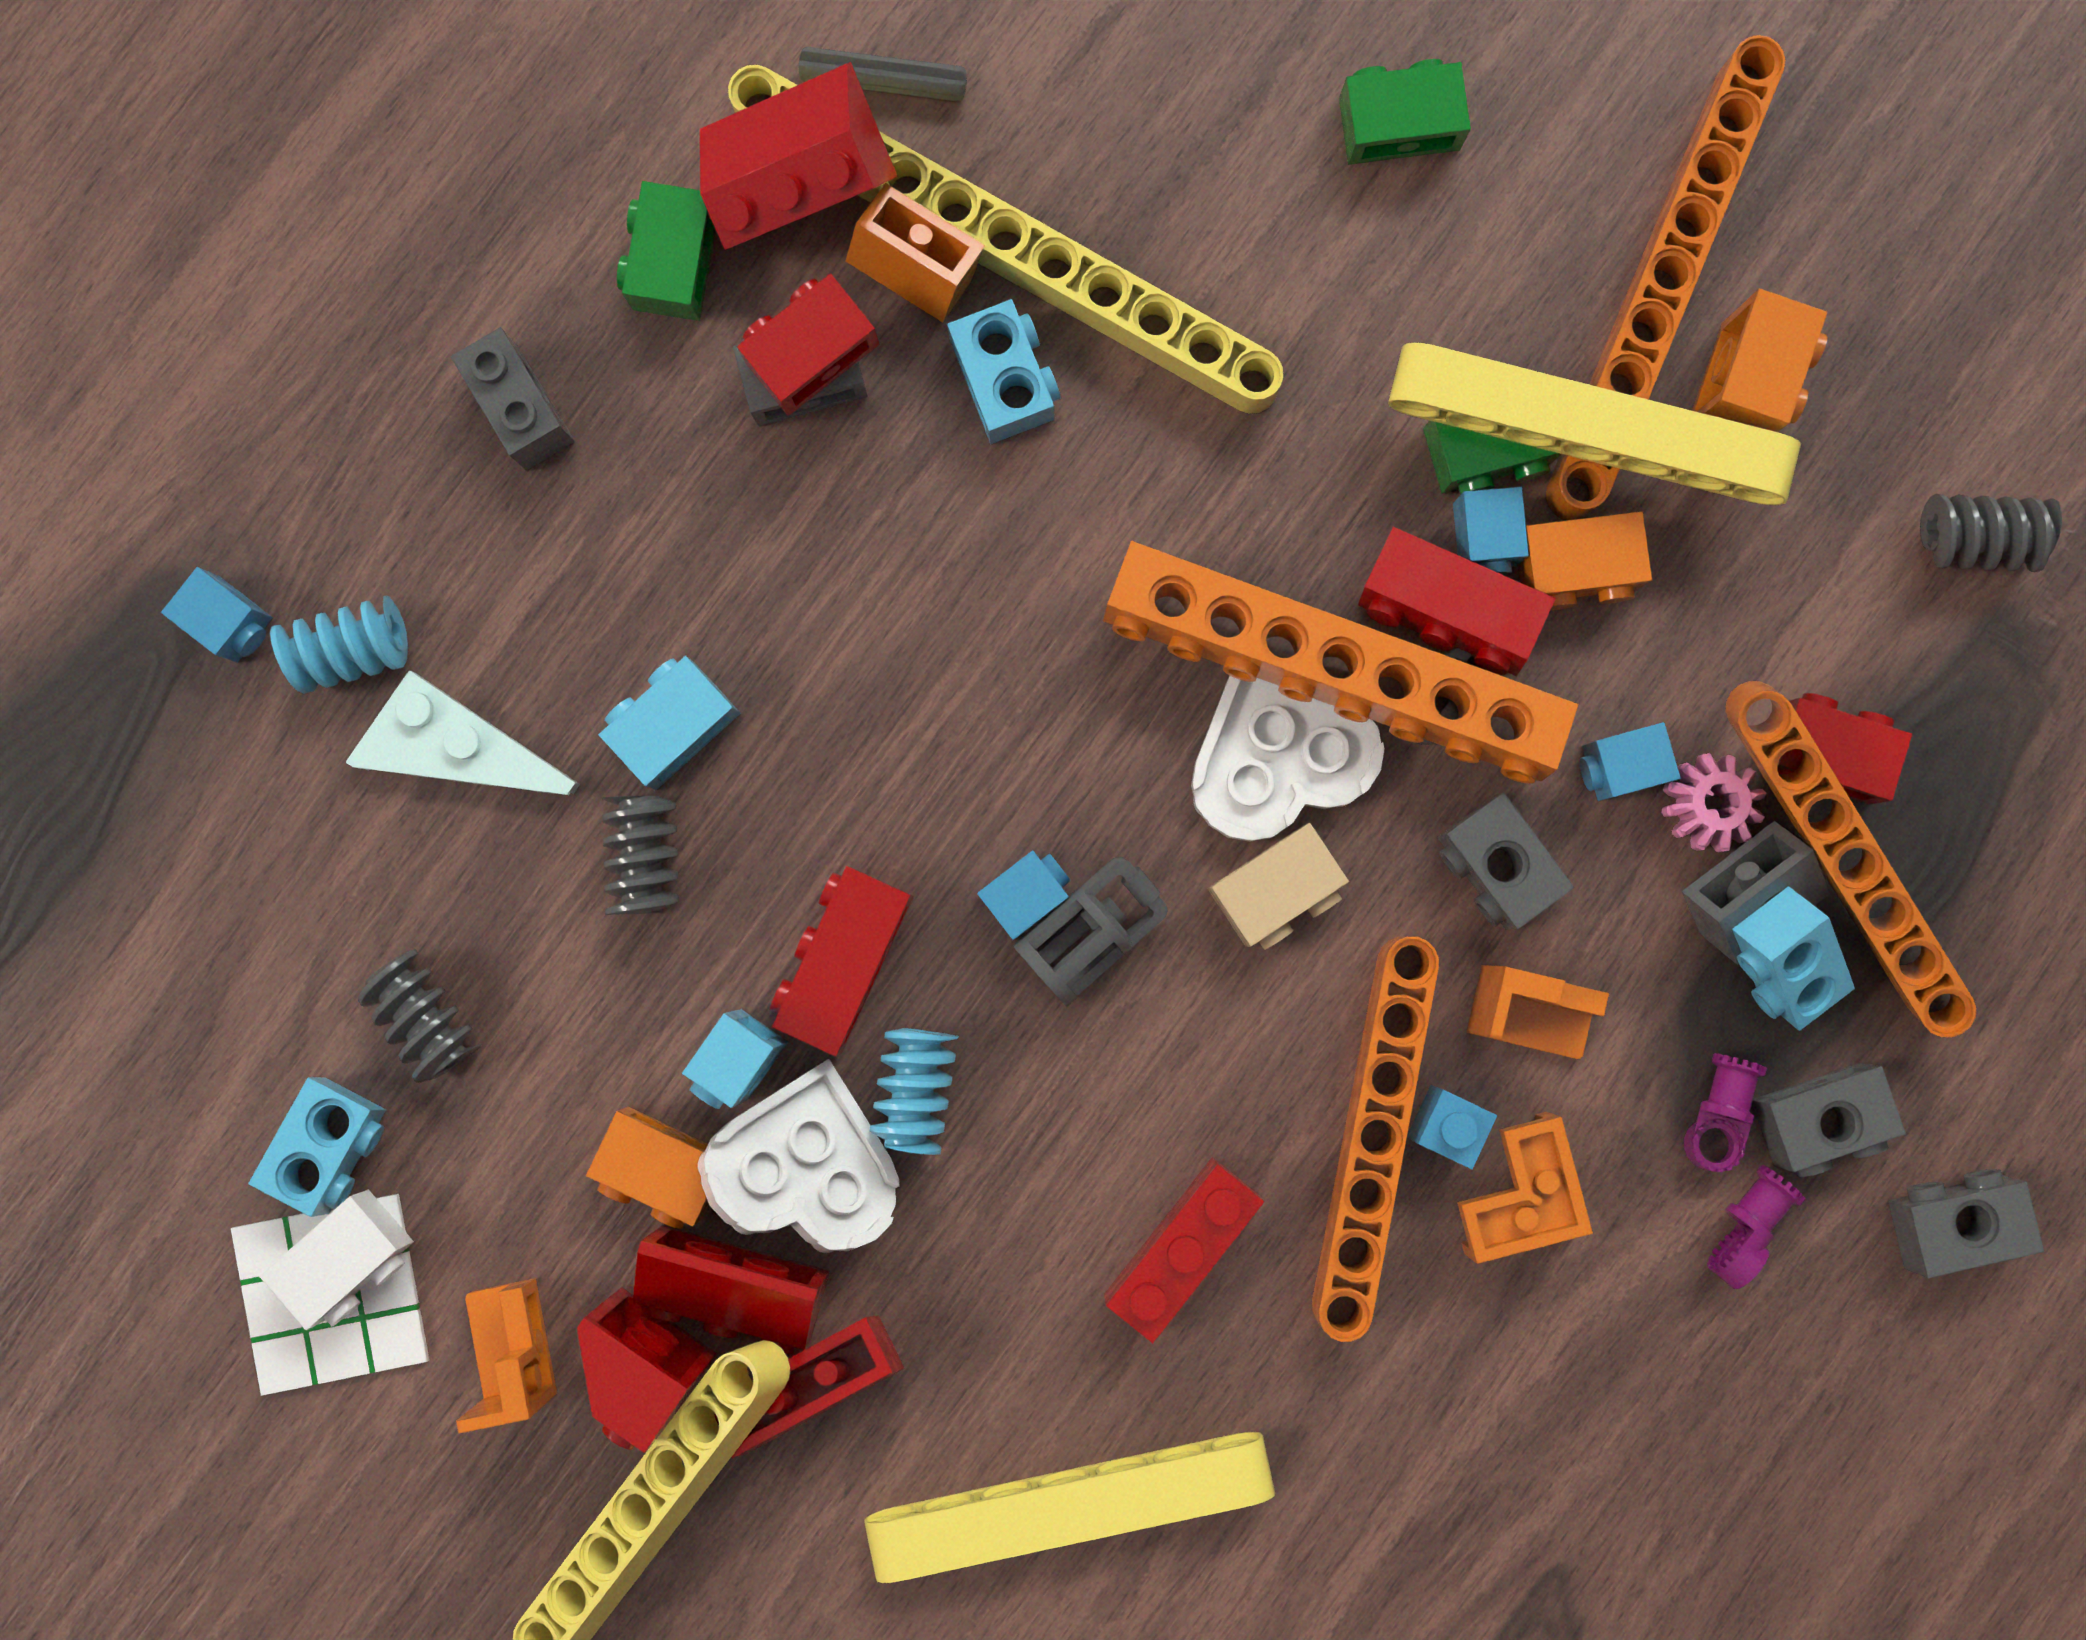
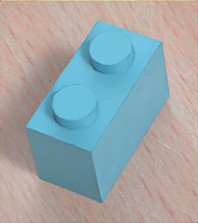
[598,655,741,790]

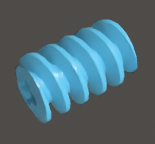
[270,596,408,694]
[870,1028,959,1155]

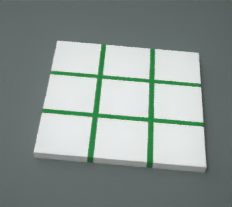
[231,1194,430,1396]

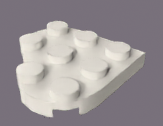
[1191,675,1385,842]
[698,1059,899,1253]

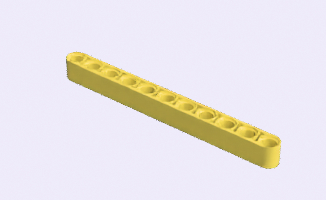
[728,65,1283,414]

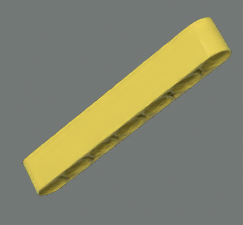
[1388,343,1801,505]
[513,1340,790,1640]
[864,1432,1275,1583]

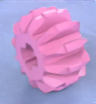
[1661,753,1766,852]

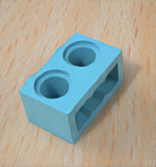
[947,299,1061,444]
[1732,886,1855,1031]
[682,1009,788,1109]
[248,1077,386,1217]

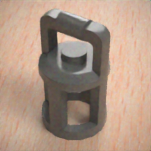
[1013,856,1168,1007]

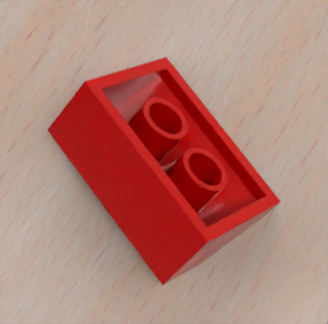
[700,62,898,250]
[633,1225,830,1354]
[577,1287,717,1453]

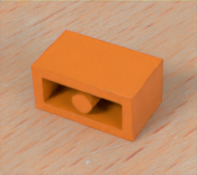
[845,183,985,323]
[1518,511,1652,611]
[586,1107,709,1229]

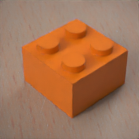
[1692,288,1828,433]

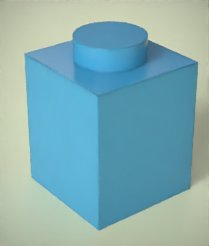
[1453,487,1529,576]
[161,567,273,663]
[1579,722,1681,801]
[977,850,1071,940]
[1407,1085,1497,1170]

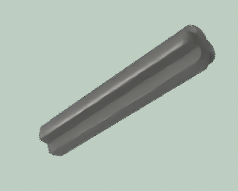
[798,47,967,101]

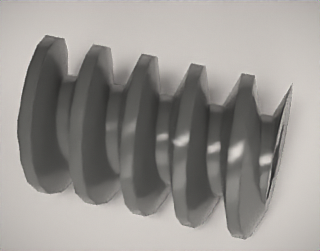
[1920,494,2062,572]
[602,796,679,915]
[358,949,483,1083]

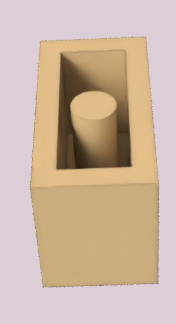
[1208,823,1349,950]

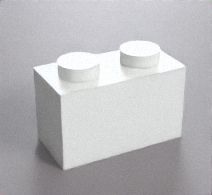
[259,1189,414,1330]

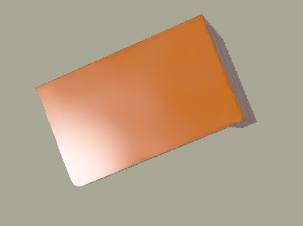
[1466,965,1609,1059]
[1457,1112,1593,1264]
[456,1278,557,1433]

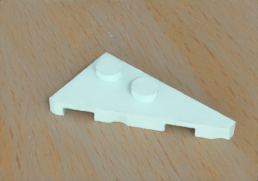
[346,670,580,795]

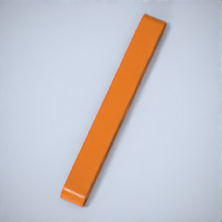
[1546,35,1786,520]

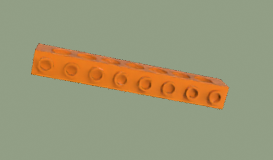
[1103,541,1579,784]

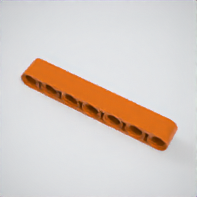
[1725,681,1977,1037]
[1312,937,1439,1342]

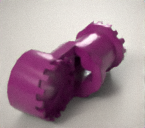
[1684,1053,1767,1172]
[1707,1165,1806,1289]

